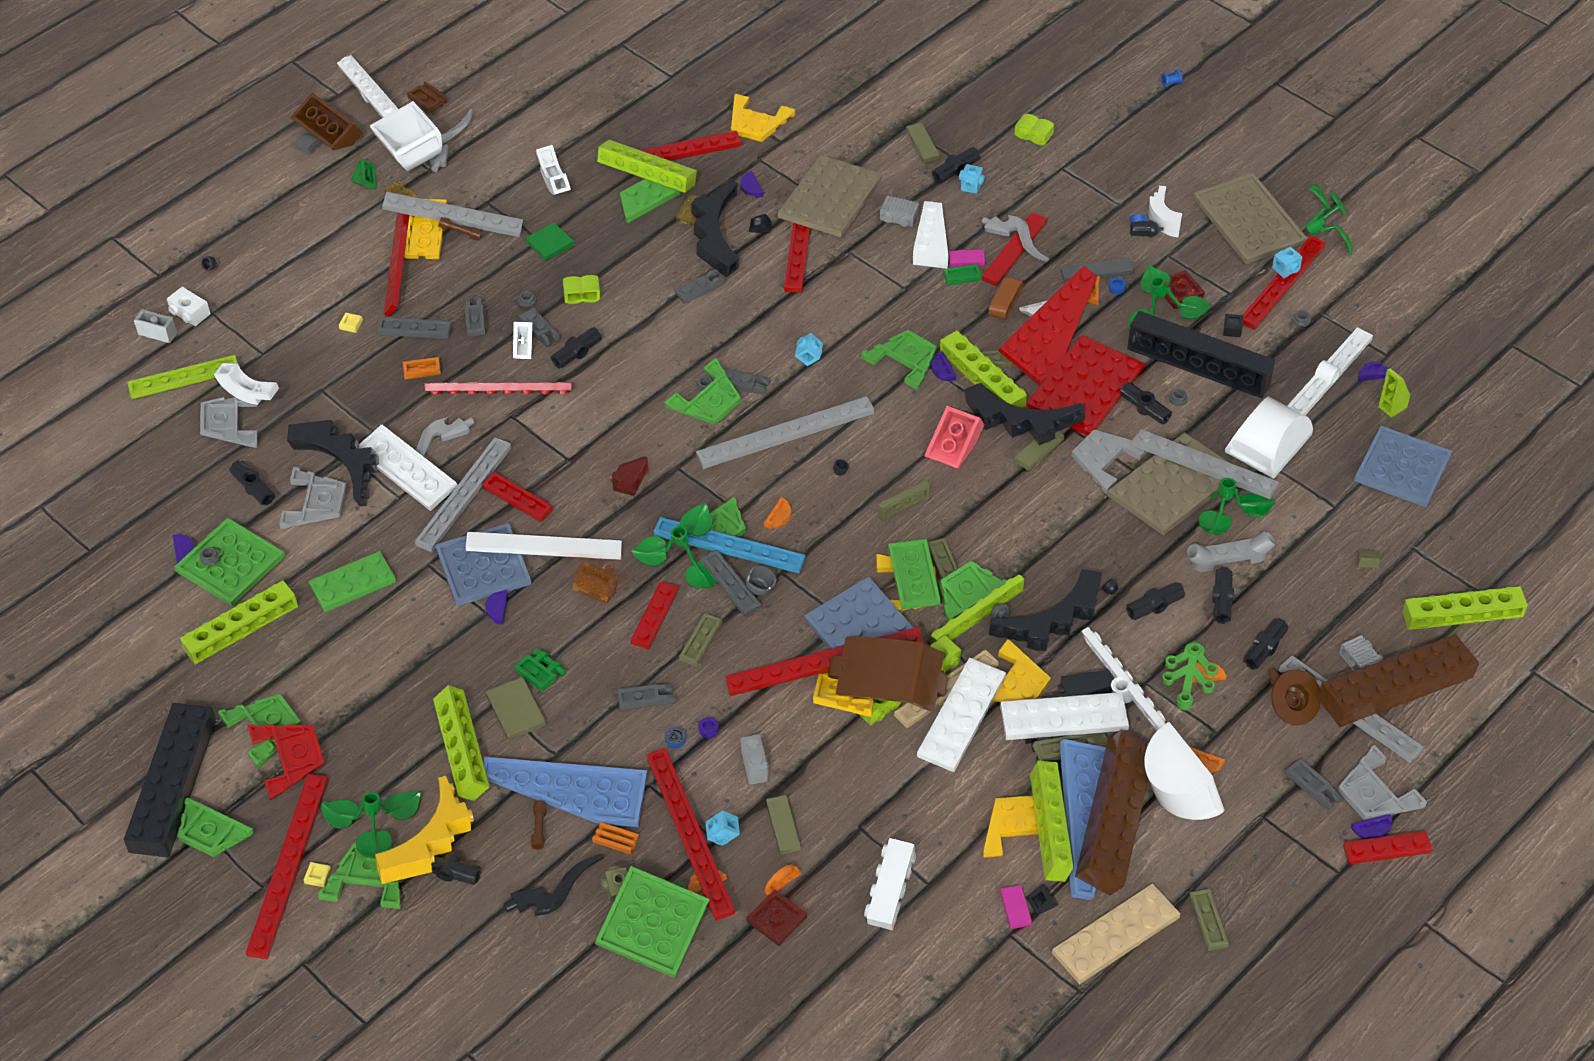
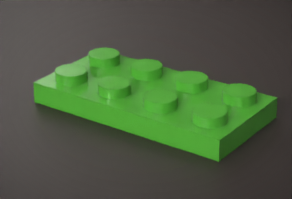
[888,539,940,610]
[308,551,396,613]

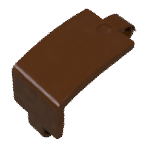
[828,636,948,711]

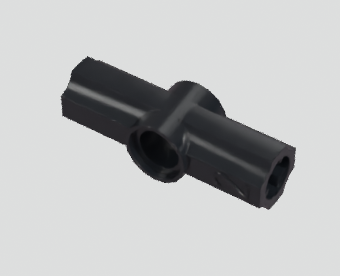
[932,147,980,183]
[551,327,602,369]
[1120,382,1172,425]
[229,460,275,506]
[1212,567,1234,624]
[1126,582,1185,620]
[1243,618,1289,670]
[430,853,481,885]

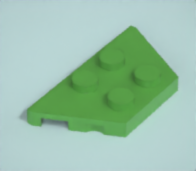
[620,179,681,223]
[688,497,746,552]
[939,561,1007,622]
[178,797,254,857]

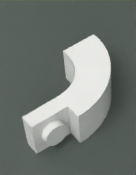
[536,145,571,195]
[1148,185,1182,238]
[214,363,279,405]

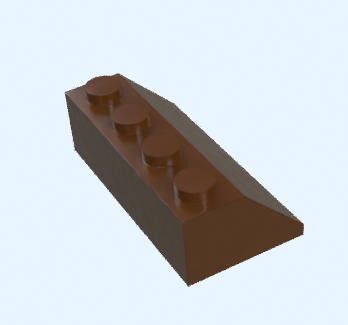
[291,92,363,150]

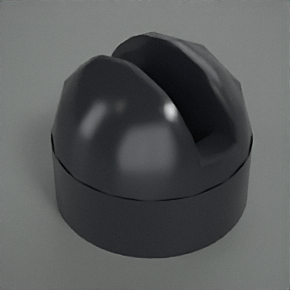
[201,256,217,271]
[833,459,849,476]
[1101,578,1118,595]

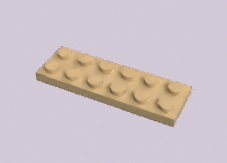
[1052,883,1180,985]

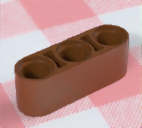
[988,276,1023,320]

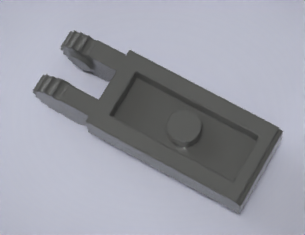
[675,269,725,303]
[465,296,485,337]
[519,308,560,347]
[722,368,771,394]
[617,684,676,710]
[1285,759,1341,810]

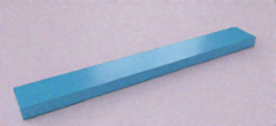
[654,517,806,574]

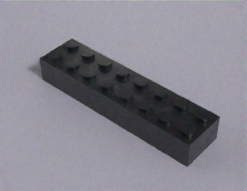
[1127,311,1275,399]
[123,703,216,858]

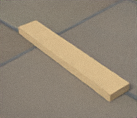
[894,649,999,728]

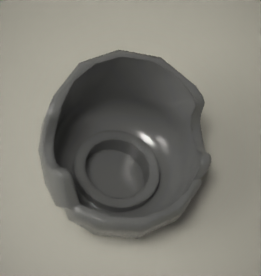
[745,565,777,596]

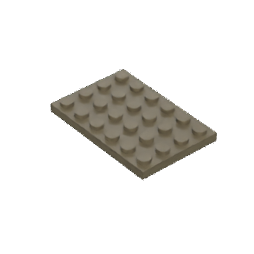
[778,155,883,237]
[1193,173,1307,264]
[1107,432,1228,536]

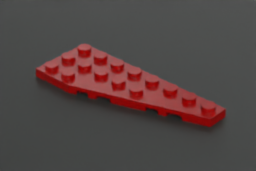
[998,265,1097,385]

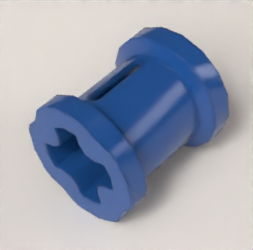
[1161,70,1182,87]

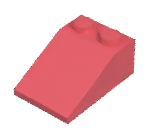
[924,406,985,469]

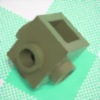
[601,866,627,901]

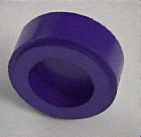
[698,717,719,738]

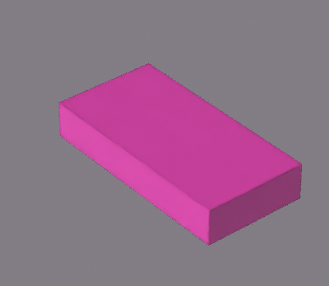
[949,250,985,268]
[1000,885,1032,929]

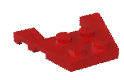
[247,725,325,800]

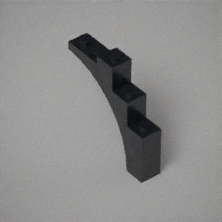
[691,180,739,278]
[964,382,1085,445]
[287,420,379,507]
[989,569,1101,651]
[1024,670,1112,763]

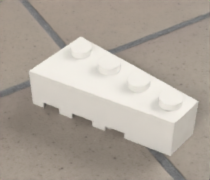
[913,201,948,269]
[864,838,916,930]

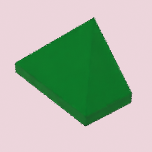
[350,158,377,190]

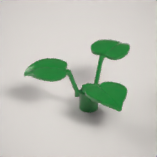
[1305,184,1353,255]
[1128,265,1211,331]
[1199,478,1276,535]
[632,503,716,588]
[321,791,421,859]

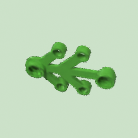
[1162,642,1218,710]

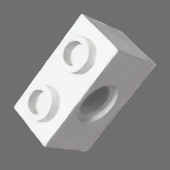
[167,287,210,326]

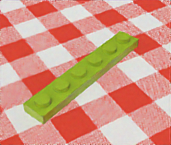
[127,355,238,399]
[931,575,1024,645]

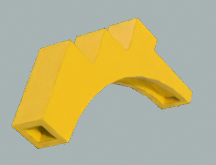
[375,776,474,884]

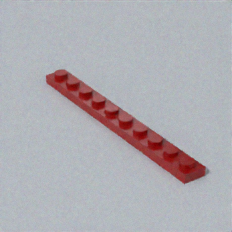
[725,627,924,696]
[646,748,735,921]
[246,774,329,960]

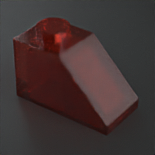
[611,456,648,496]

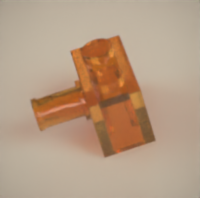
[572,561,618,604]

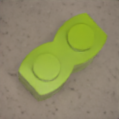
[1015,114,1054,145]
[563,275,600,304]

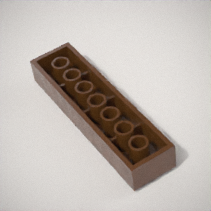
[1317,634,1479,727]
[1075,730,1148,896]

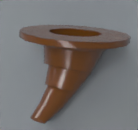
[1268,668,1321,726]

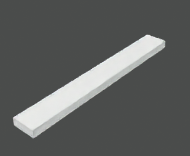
[466,532,622,560]

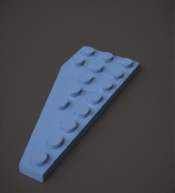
[1060,739,1106,900]
[483,757,647,827]

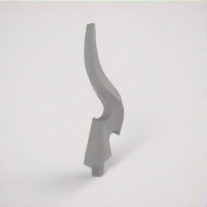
[429,109,473,172]
[982,215,1049,262]
[415,417,474,456]

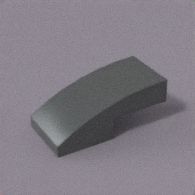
[294,132,323,153]

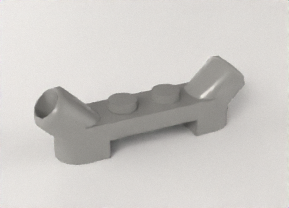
[1187,531,1276,572]

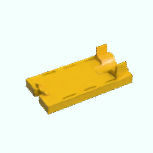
[404,199,448,259]

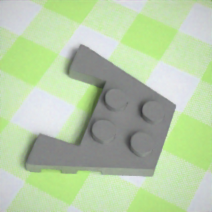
[200,397,257,448]
[1071,430,1148,494]
[279,467,347,529]
[1338,745,1427,820]

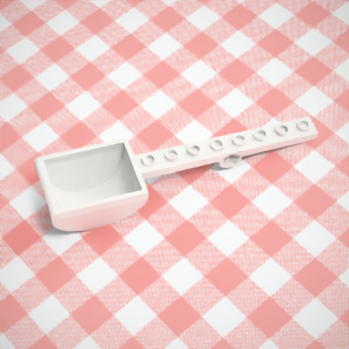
[337,55,442,172]
[1225,327,1373,479]
[1082,627,1224,820]

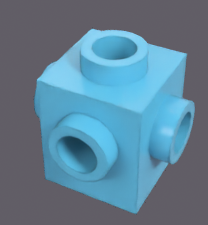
[959,164,985,194]
[1272,246,1302,278]
[795,333,823,366]
[706,810,740,846]

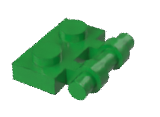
[514,648,567,692]

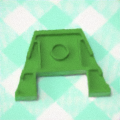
[861,330,937,391]
[664,358,742,425]
[218,694,301,768]
[318,843,401,909]

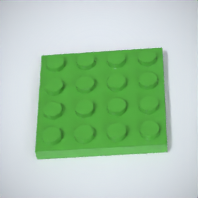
[174,518,285,606]
[595,866,710,978]

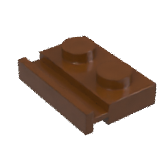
[407,81,448,113]

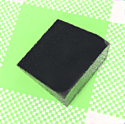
[749,213,772,234]
[1223,314,1243,337]
[1026,885,1059,915]

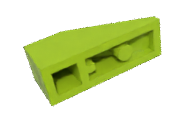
[1378,368,1410,418]

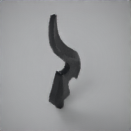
[504,854,604,916]

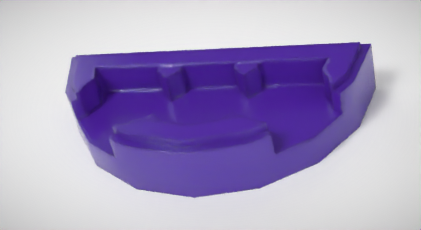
[740,171,763,198]
[931,351,956,381]
[1358,362,1393,381]
[172,534,195,564]
[485,590,508,625]
[1351,814,1392,839]

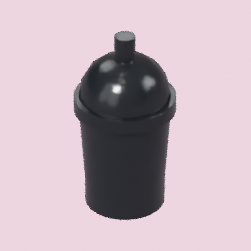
[1130,220,1164,238]

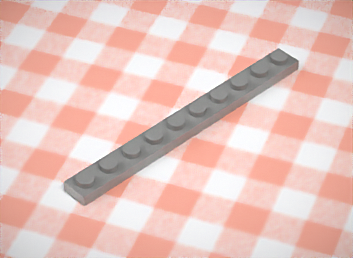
[696,396,874,469]

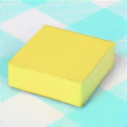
[339,313,363,333]
[304,862,332,887]

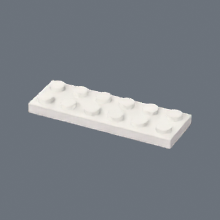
[359,425,458,511]
[917,658,1006,772]
[1000,692,1129,740]

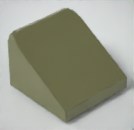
[1358,550,1380,568]

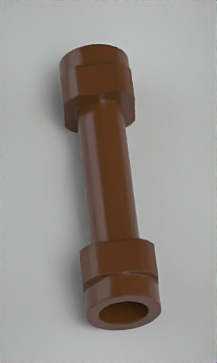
[438,217,481,240]
[531,800,547,850]

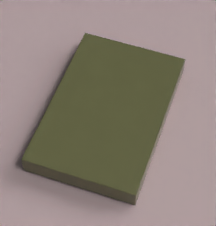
[485,677,546,740]

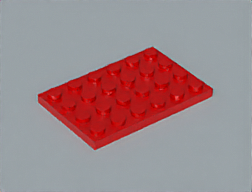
[1026,335,1145,436]

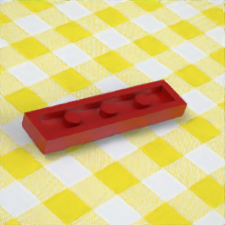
[482,472,553,522]
[631,581,679,649]
[1343,831,1432,865]

